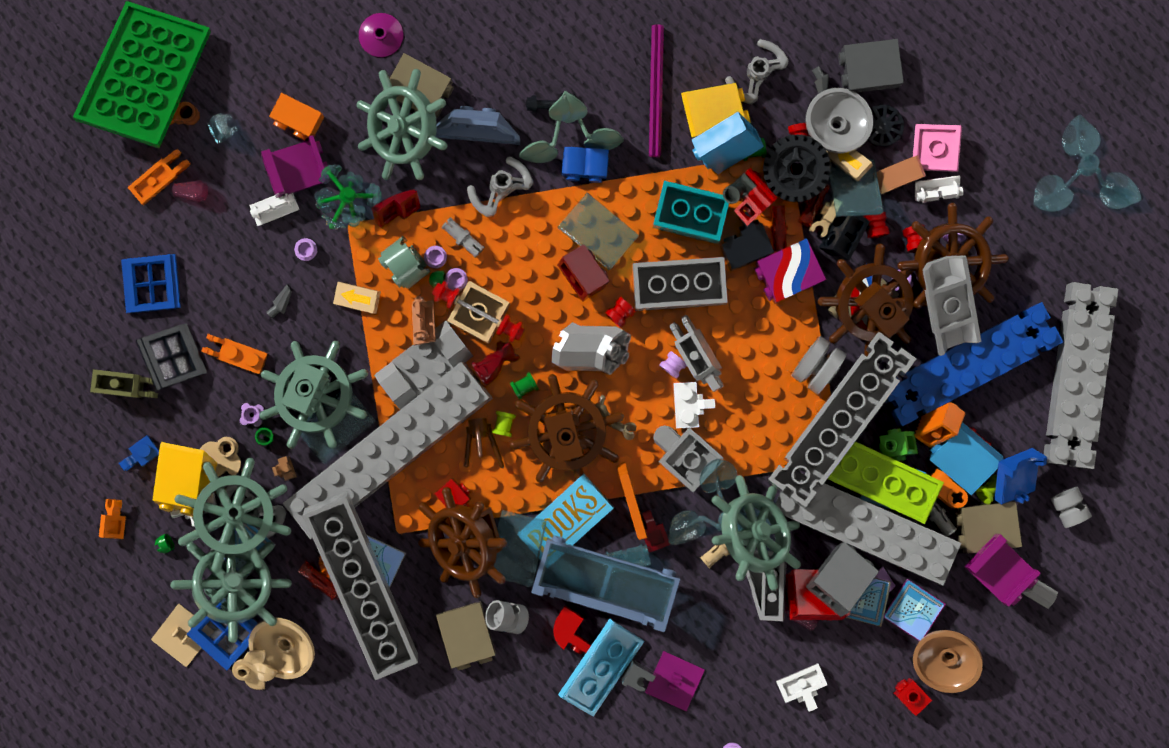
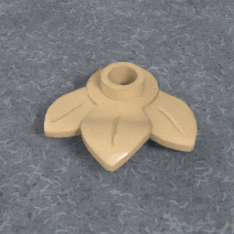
[199,437,241,477]
[232,650,278,690]

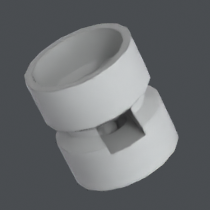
[1051,487,1092,528]
[485,600,529,634]

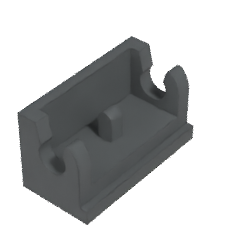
[621,659,656,691]

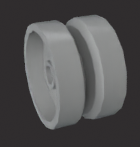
[791,336,847,395]

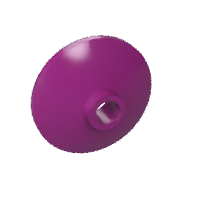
[359,13,403,57]

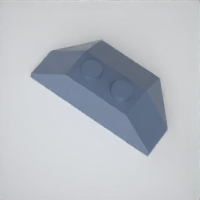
[435,106,521,145]

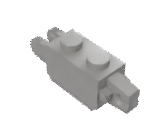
[670,315,724,392]

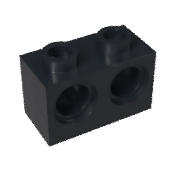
[819,209,870,261]

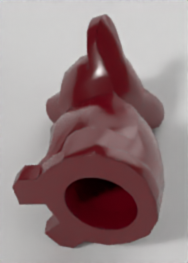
[471,341,520,386]

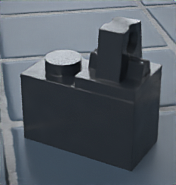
[720,211,774,272]

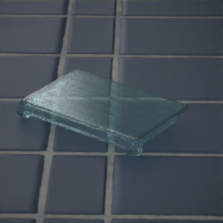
[830,159,883,217]
[558,193,639,271]
[300,391,376,464]
[488,510,547,587]

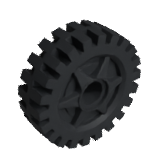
[763,135,831,202]

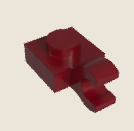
[641,510,670,553]

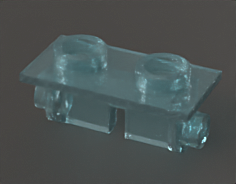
[604,544,651,575]

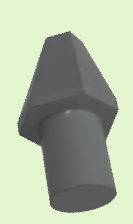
[812,66,829,94]
[266,285,292,319]

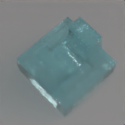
[207,113,238,144]

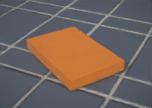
[617,462,647,540]

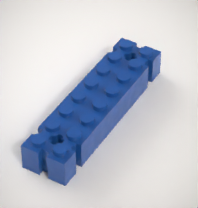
[885,302,1063,427]

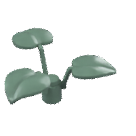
[519,91,624,163]

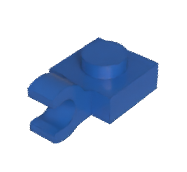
[118,435,159,471]

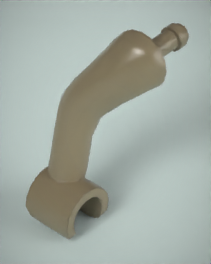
[595,395,636,440]

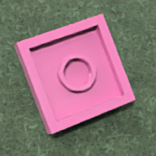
[913,124,962,172]

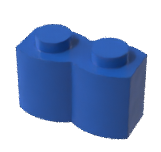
[562,147,609,183]

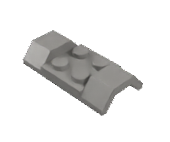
[923,256,982,356]
[374,321,473,410]

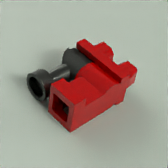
[723,168,778,226]

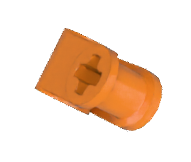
[931,468,968,508]

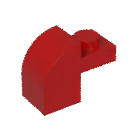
[553,605,592,655]

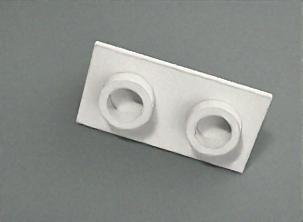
[915,175,963,203]
[249,193,300,226]

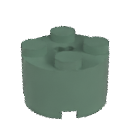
[378,236,430,289]

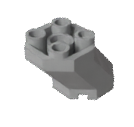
[552,322,631,375]

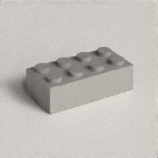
[632,257,728,311]

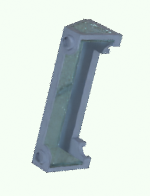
[531,535,680,632]

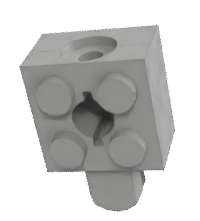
[653,426,724,492]

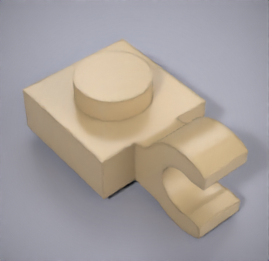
[809,198,842,238]

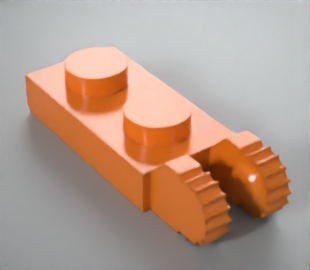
[128,149,190,205]
[201,334,268,375]

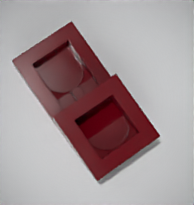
[372,189,421,228]

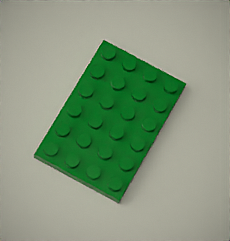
[73,1,211,148]

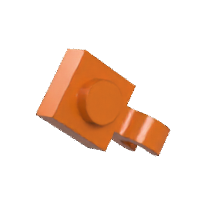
[99,499,126,539]

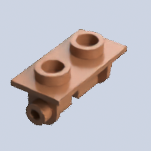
[412,296,436,346]

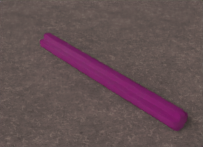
[649,24,664,158]

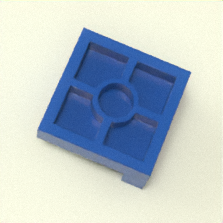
[994,448,1047,505]

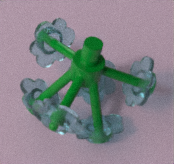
[315,165,382,230]

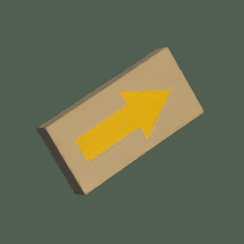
[827,150,873,182]
[333,282,381,314]

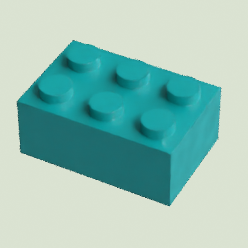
[652,181,729,244]

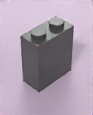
[838,39,904,93]
[806,542,879,617]

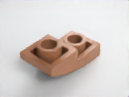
[873,155,926,194]

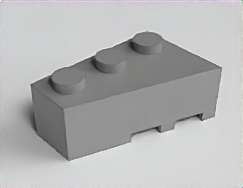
[746,549,786,621]

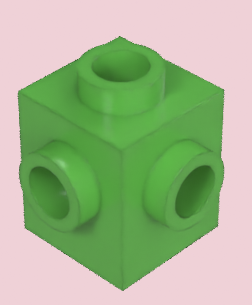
[879,429,918,462]

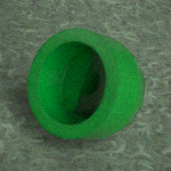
[429,271,445,288]
[255,428,274,447]
[155,533,175,553]

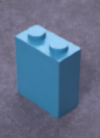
[692,112,764,174]
[930,422,1003,495]

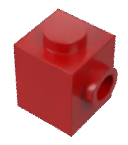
[435,479,471,507]
[893,678,932,716]

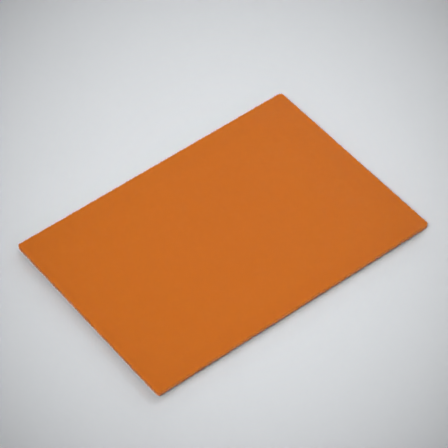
[348,156,831,534]

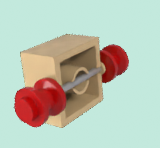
[432,281,525,344]

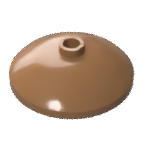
[913,630,983,693]

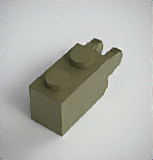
[90,369,158,398]

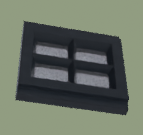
[136,323,207,391]

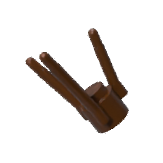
[464,418,504,469]

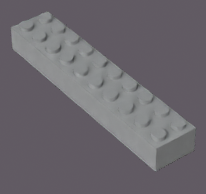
[283,362,493,539]

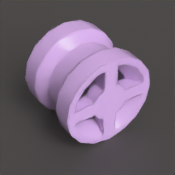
[659,351,687,379]

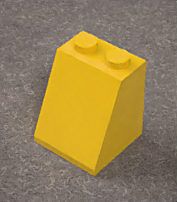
[681,83,751,138]
[153,442,218,516]

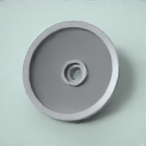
[805,88,873,153]

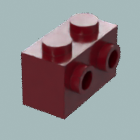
[557,244,609,302]

